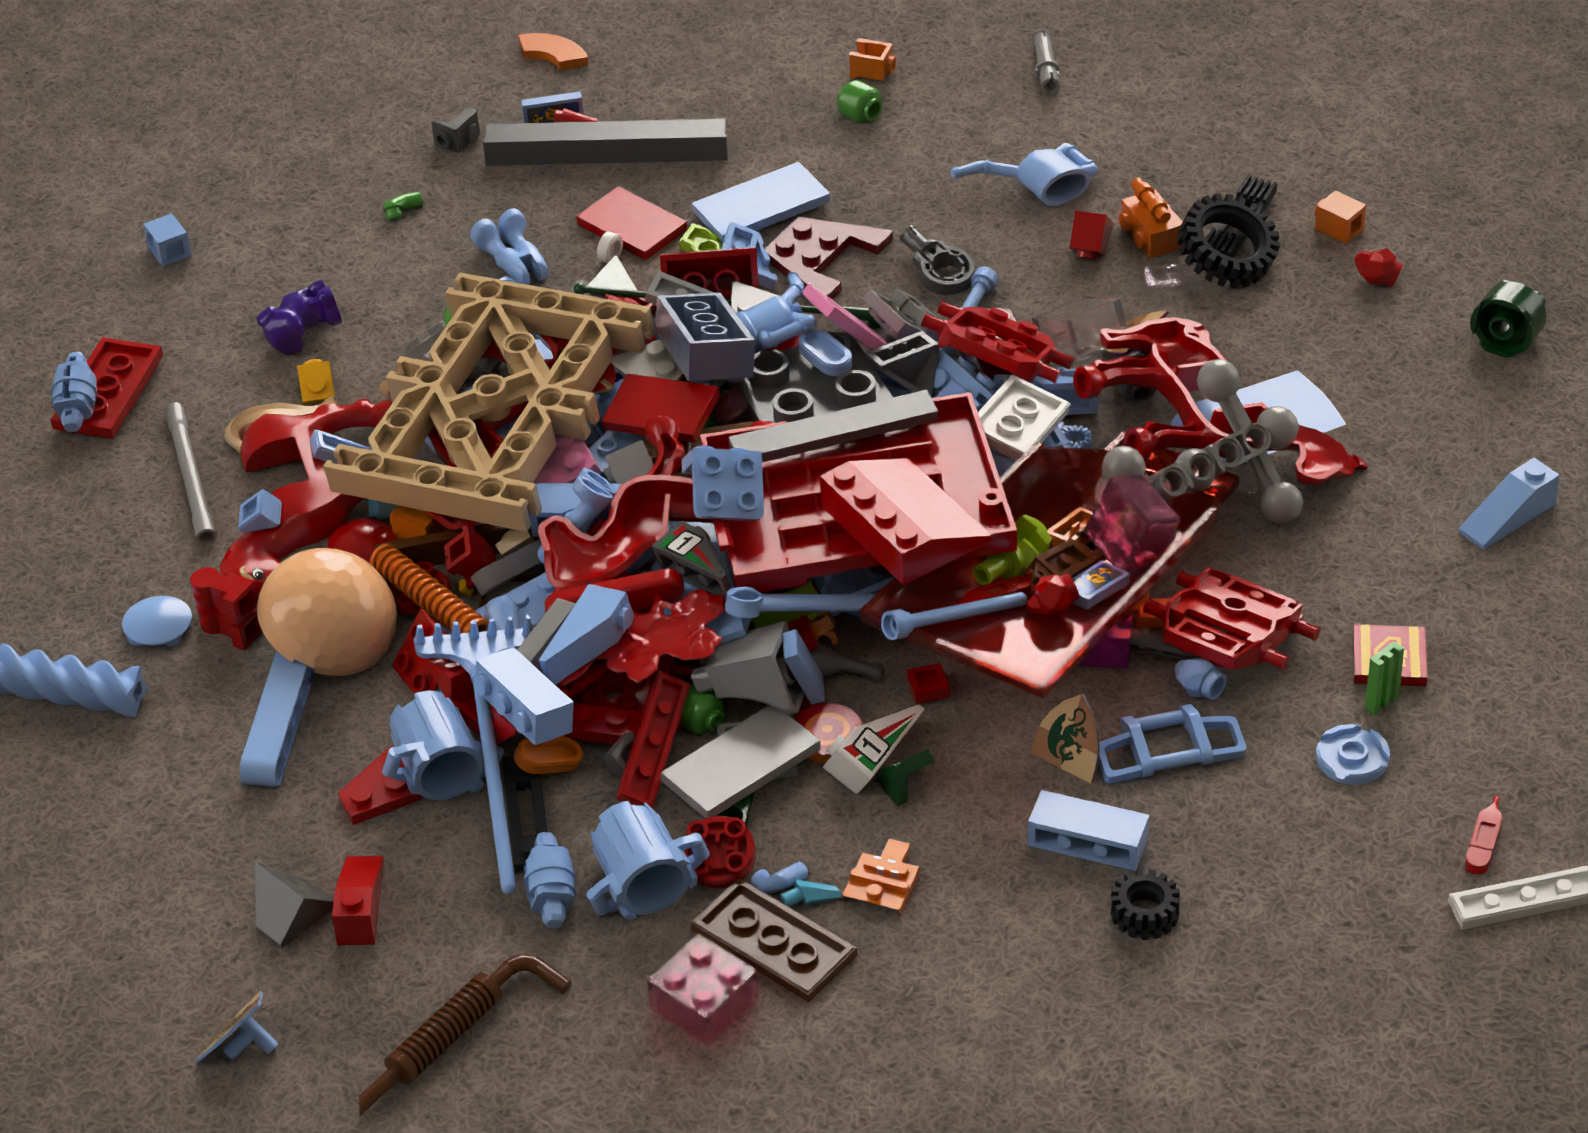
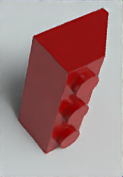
[659,247,759,299]

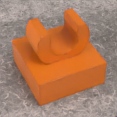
[811,611,838,645]

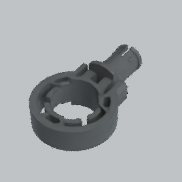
[900,225,974,295]

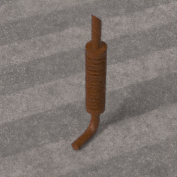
[359,954,571,1116]

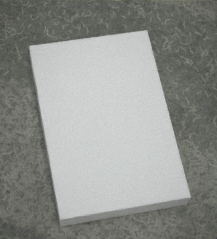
[978,375,1071,465]

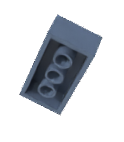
[656,292,755,384]

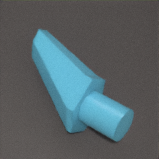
[780,880,842,907]

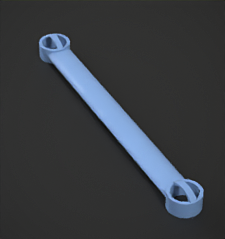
[725,586,1032,618]

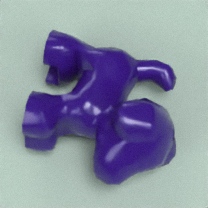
[256,279,342,355]

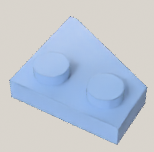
[721,221,777,289]

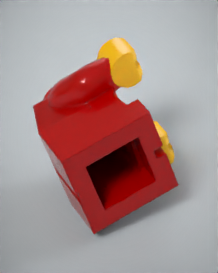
[444,528,496,596]

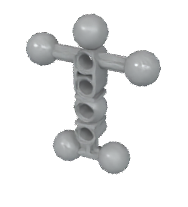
[1101,359,1304,551]

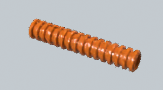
[370,544,489,634]

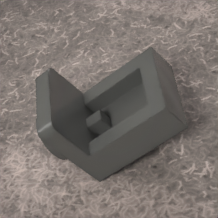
[432,108,480,153]

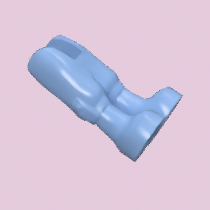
[470,208,549,285]
[538,468,616,564]

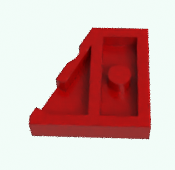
[338,746,421,825]

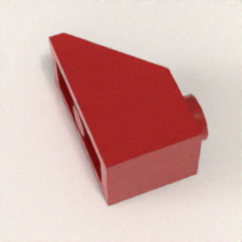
[1069,210,1113,260]

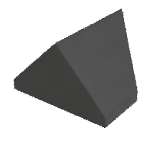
[865,331,939,397]
[254,861,334,949]

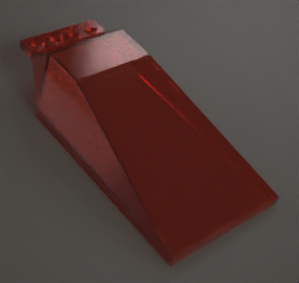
[860,432,1239,698]

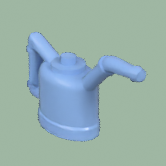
[950,143,1098,206]
[736,272,817,353]

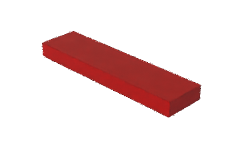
[615,670,691,809]

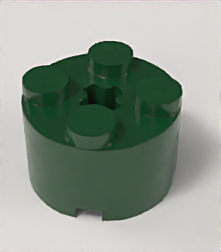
[1470,280,1547,358]

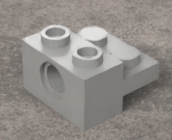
[862,288,940,342]

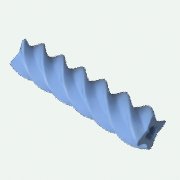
[0,644,148,717]

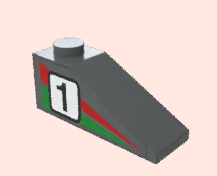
[652,520,732,602]

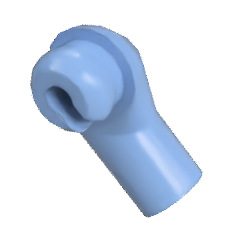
[751,862,808,895]

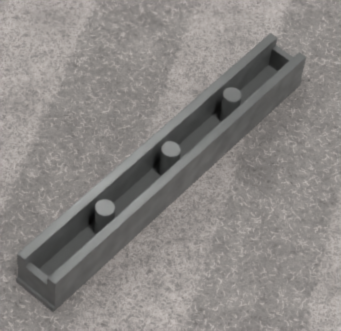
[483,119,728,166]

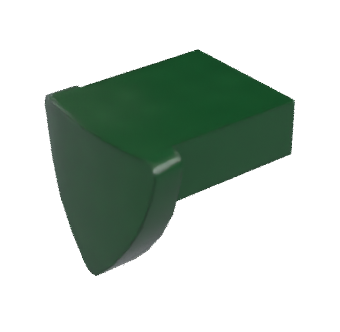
[876,749,934,806]

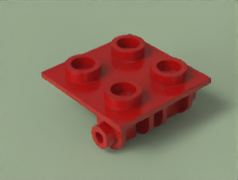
[392,609,454,694]

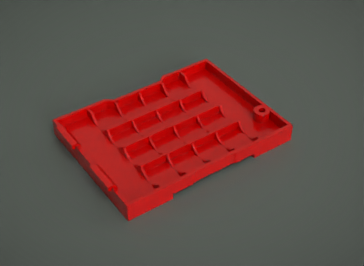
[700,392,1017,592]

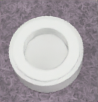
[597,231,623,263]

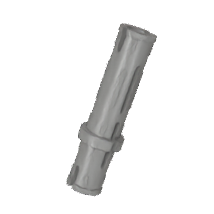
[1032,29,1060,94]

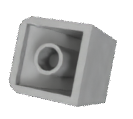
[691,621,805,715]

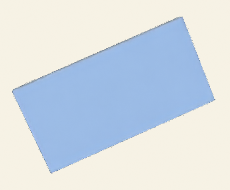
[692,162,830,244]

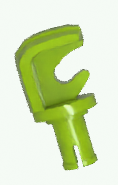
[973,515,1052,585]

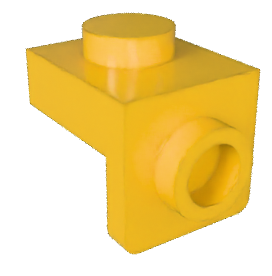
[297,359,335,406]

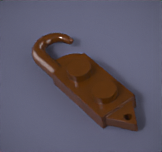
[1029,529,1111,584]

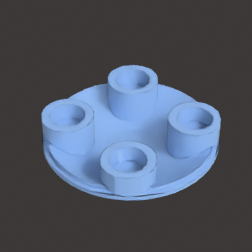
[122,596,192,646]

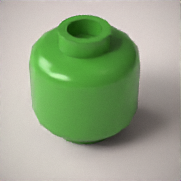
[837,80,882,123]
[681,683,725,736]

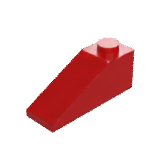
[332,856,384,945]

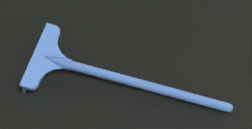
[414,615,533,894]

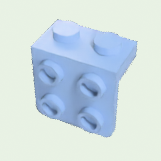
[682,446,764,521]

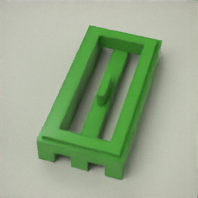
[1365,641,1404,715]

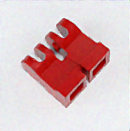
[190,567,263,651]

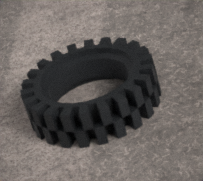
[1177,193,1280,288]

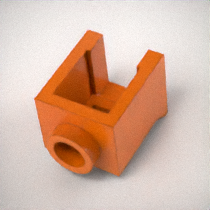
[849,38,896,81]

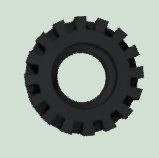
[1111,869,1180,940]

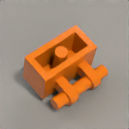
[1119,178,1183,258]

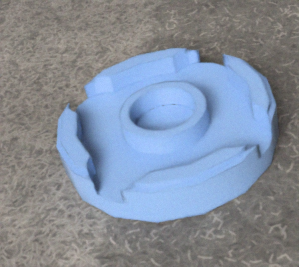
[1316,724,1390,785]

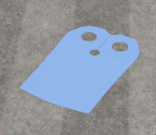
[1171,370,1346,467]

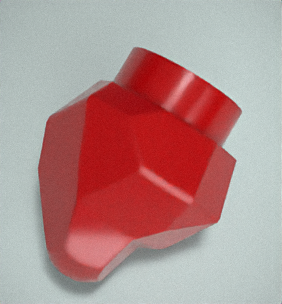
[1354,248,1403,287]
[1026,573,1080,618]

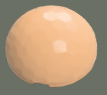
[257,548,397,676]

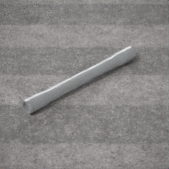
[164,402,217,544]

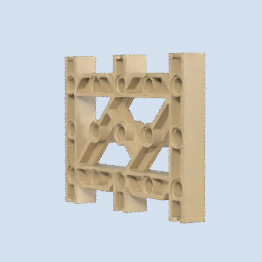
[323,272,655,532]

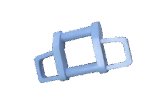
[1098,704,1246,784]

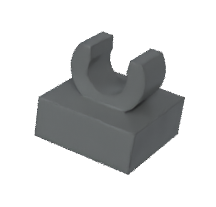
[603,731,634,779]

